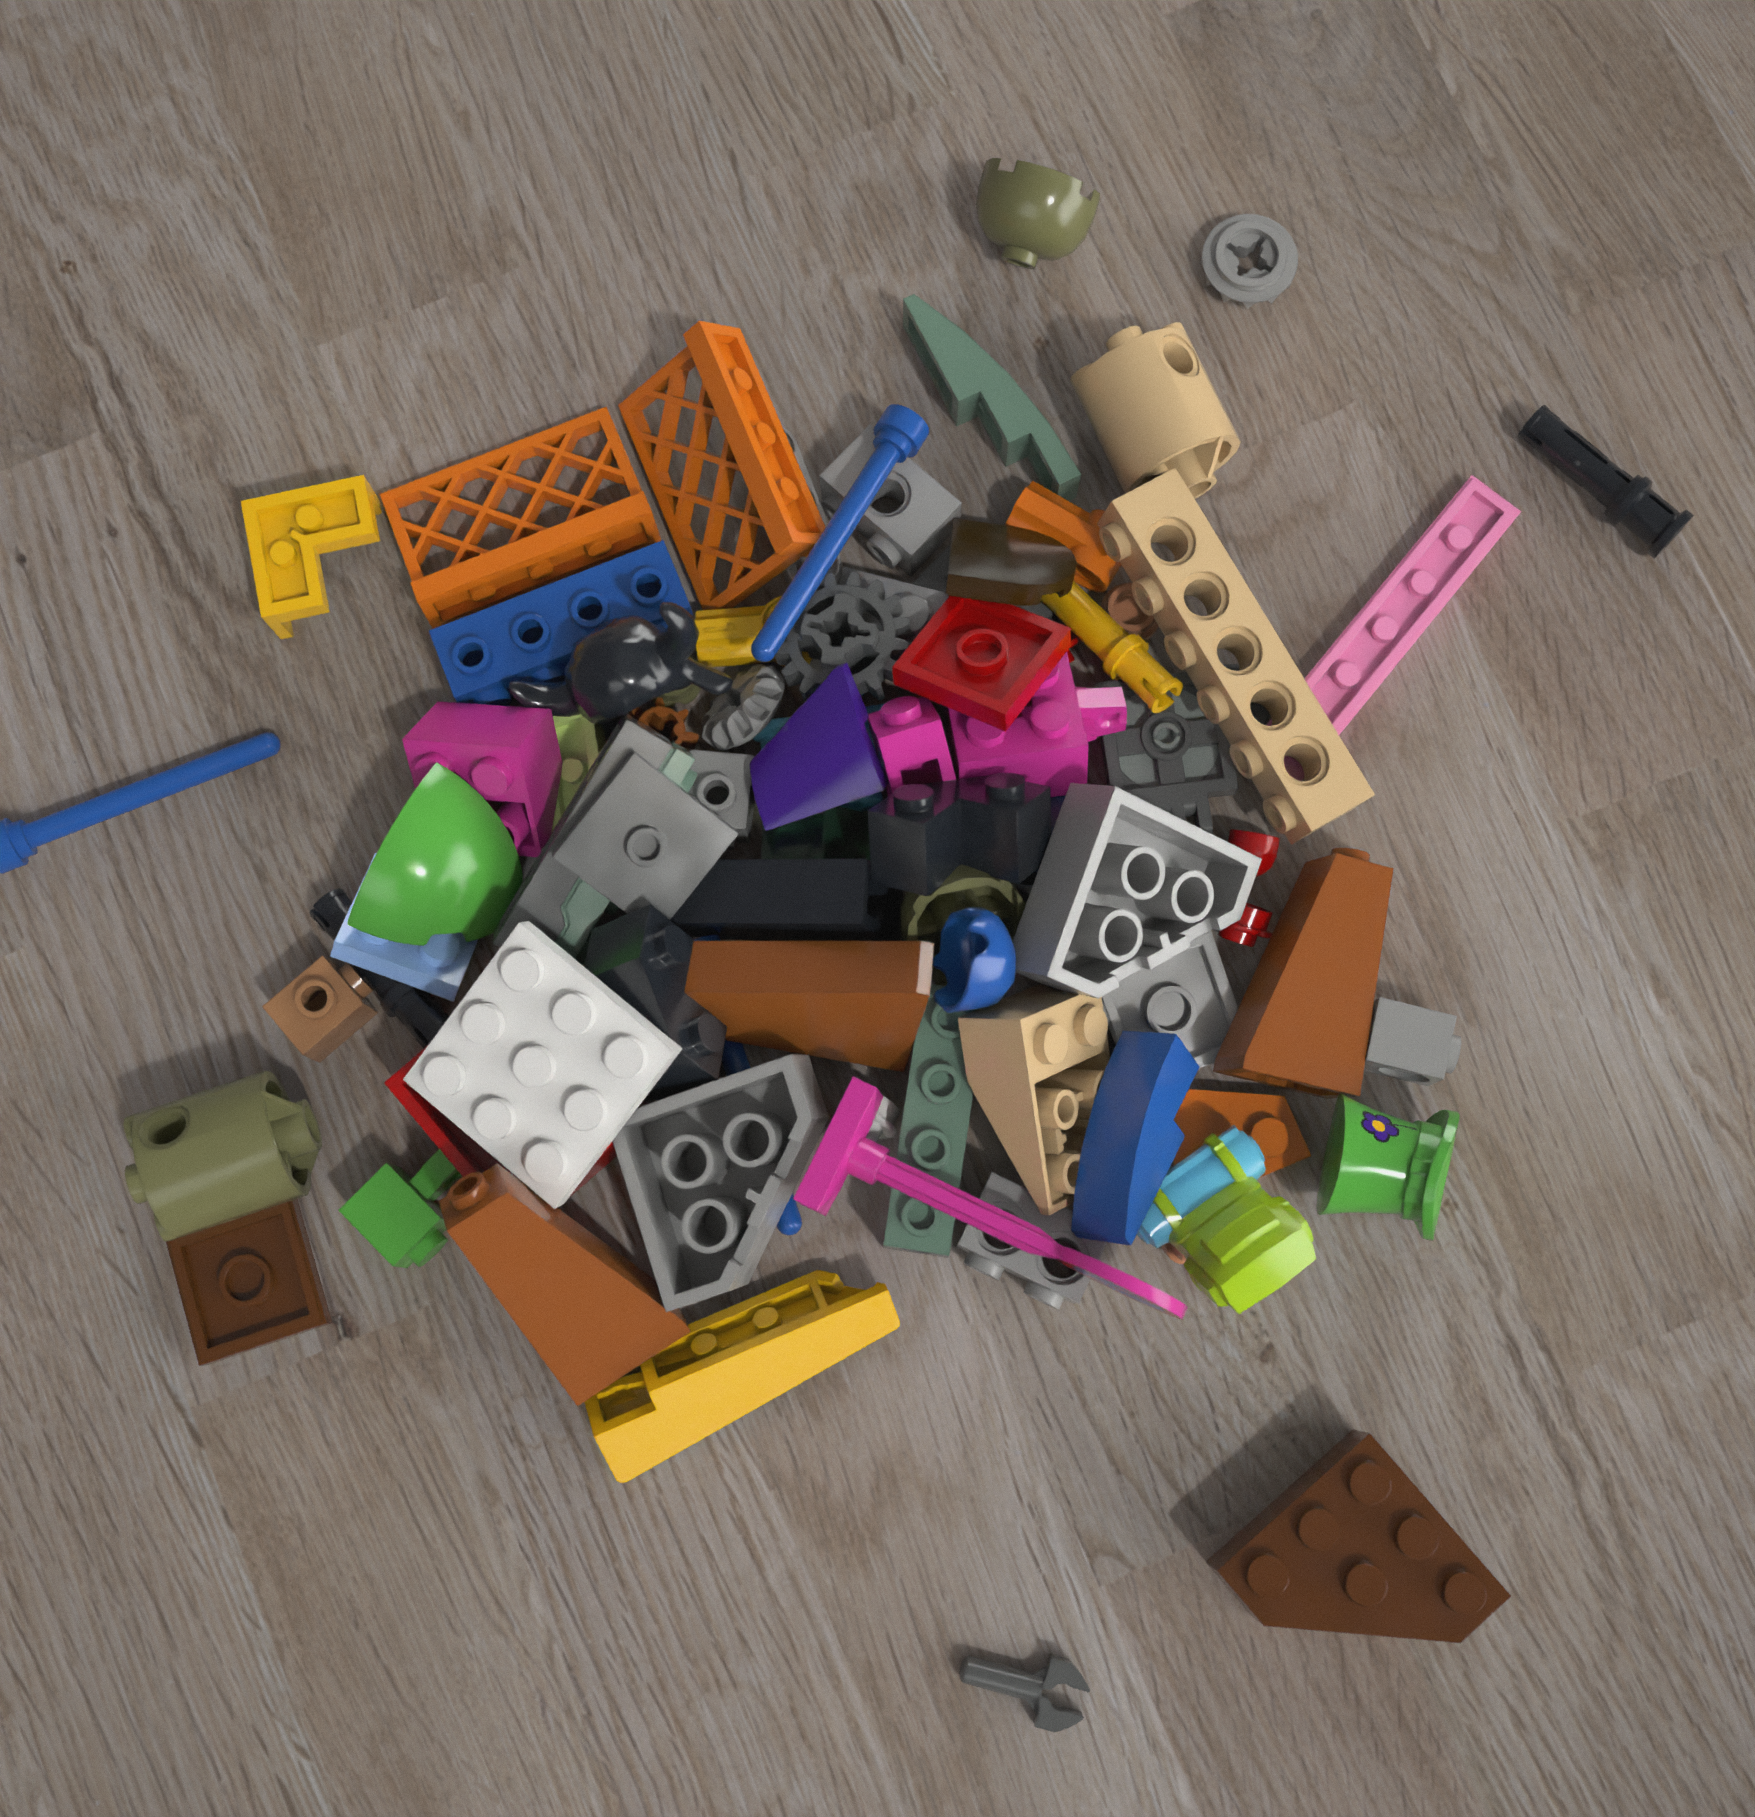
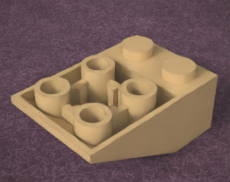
[958,985,1110,1216]

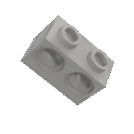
[956,1172,1107,1310]

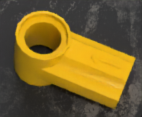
[694,596,812,667]

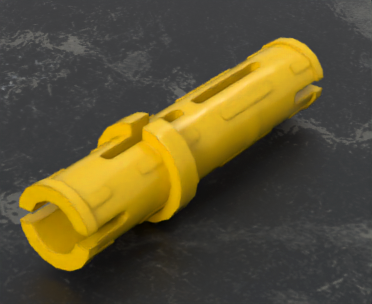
[1041,581,1183,713]

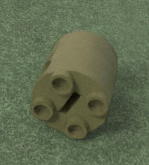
[124,1070,322,1242]

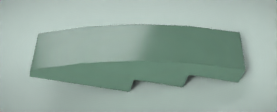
[903,294,1081,501]

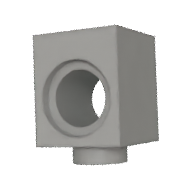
[1364,997,1461,1086]

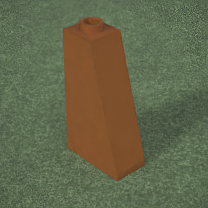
[1213,848,1394,1099]
[684,941,934,1072]
[439,1164,691,1406]

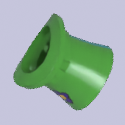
[1316,1093,1460,1241]

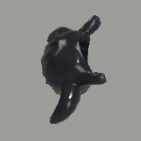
[508,602,733,739]

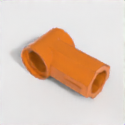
[1005,481,1122,593]

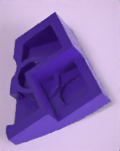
[750,662,888,831]

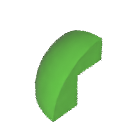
[347,762,523,946]

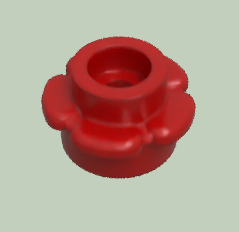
[1218,903,1273,947]

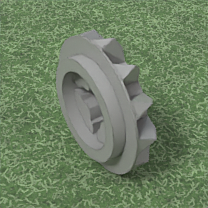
[1200,214,1298,309]
[701,663,785,751]

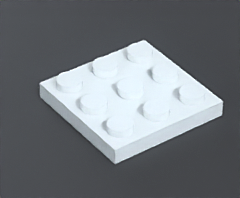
[403,921,682,1209]

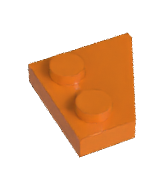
[1171,1089,1311,1177]

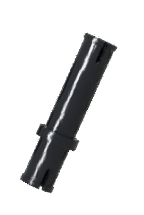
[310,888,450,1049]

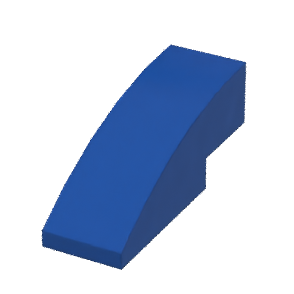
[1071,1031,1199,1246]

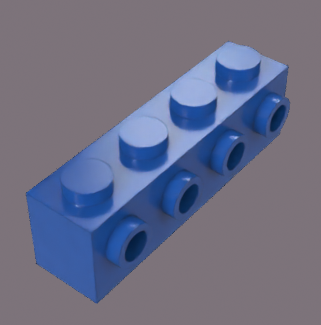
[429,540,694,706]

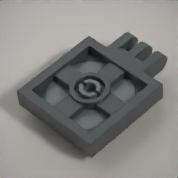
[1094,672,1239,834]

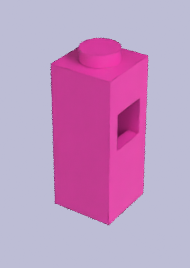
[867,696,956,797]

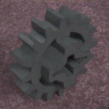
[775,571,912,701]

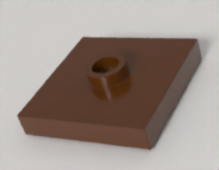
[166,1199,332,1366]

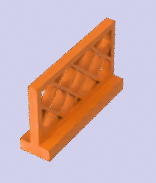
[618,321,825,610]
[380,406,662,629]

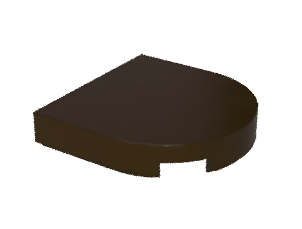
[945,518,1077,606]

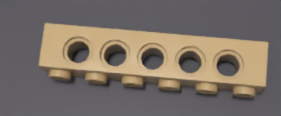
[1097,467,1375,845]

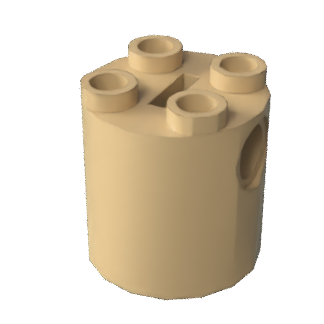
[1070,322,1241,499]

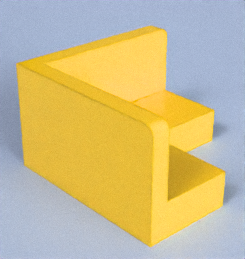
[241,475,382,640]

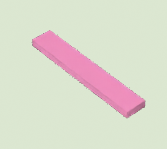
[1267,475,1521,781]

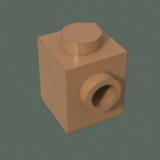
[262,955,379,1063]

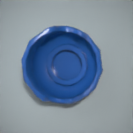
[932,907,1016,1013]

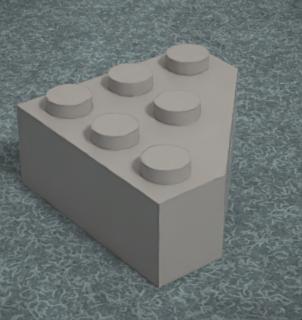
[1013,783,1262,999]
[613,1054,829,1312]

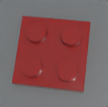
[892,596,1071,732]

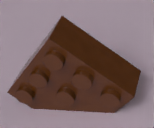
[1206,1429,1511,1643]

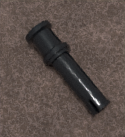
[1517,405,1694,559]

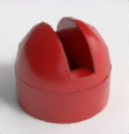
[1228,829,1280,877]

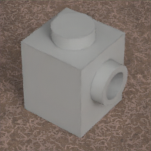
[688,749,755,851]

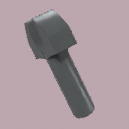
[959,1654,1090,1733]

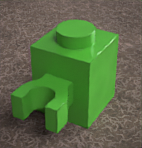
[338,1149,462,1268]

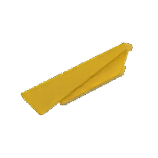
[585,1270,900,1483]

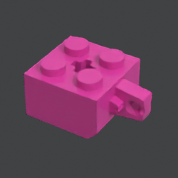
[943,652,1127,797]

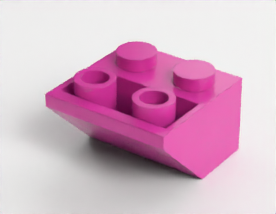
[402,701,563,857]

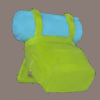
[1137,1125,1316,1314]

